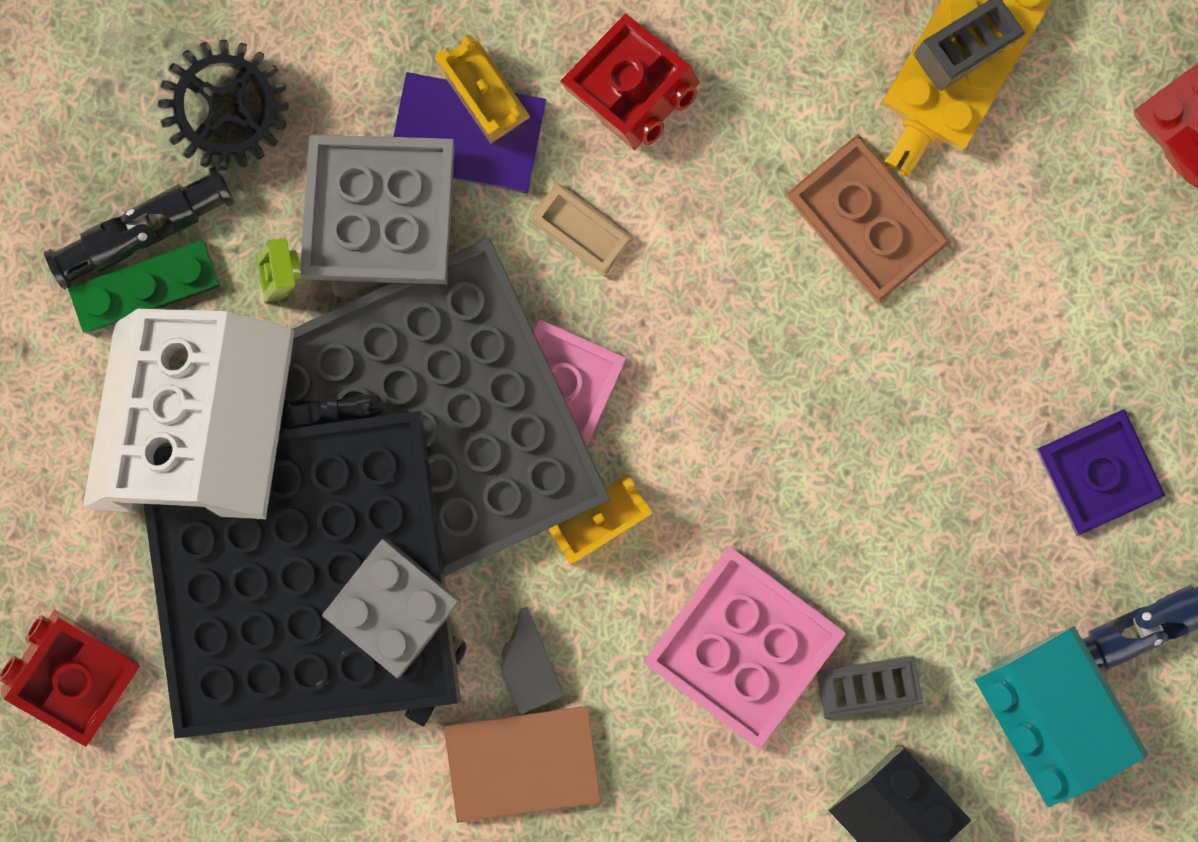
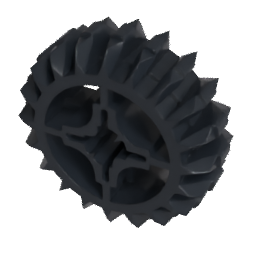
[157,39,289,170]

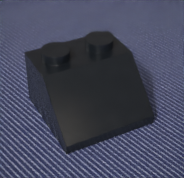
[828,744,972,842]

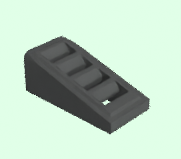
[914,0,1026,91]
[817,655,923,719]

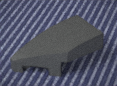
[500,606,564,715]

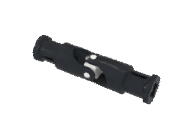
[44,166,235,290]

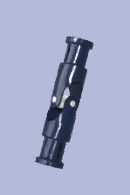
[1082,585,1198,670]

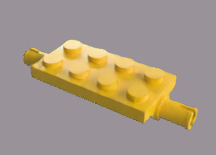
[880,0,1052,178]

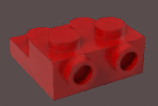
[560,13,700,151]
[0,609,140,747]

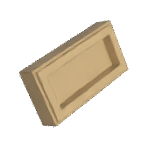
[528,182,633,278]

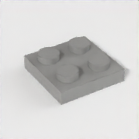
[322,538,461,678]

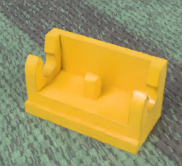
[434,34,530,144]
[548,475,653,565]

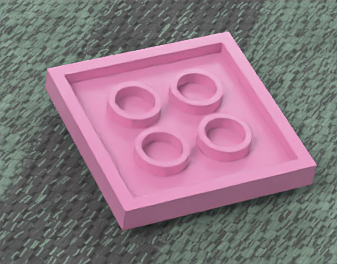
[643,546,846,750]

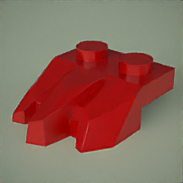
[1134,63,1198,188]

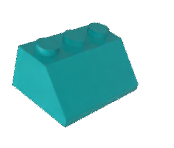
[974,626,1149,808]

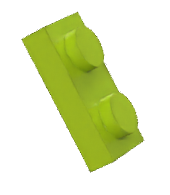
[256,238,301,303]

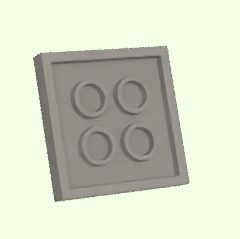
[300,135,455,284]

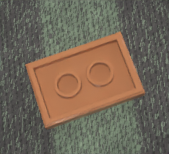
[785,134,951,304]
[444,705,601,823]

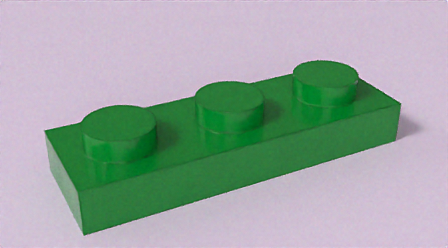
[68,240,221,334]

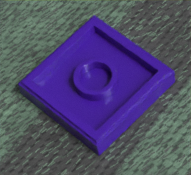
[1036,409,1166,536]

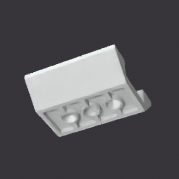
[83,309,295,519]

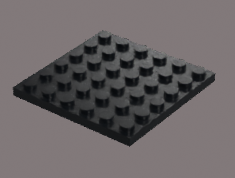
[144,411,461,739]

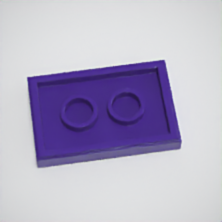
[393,72,547,194]

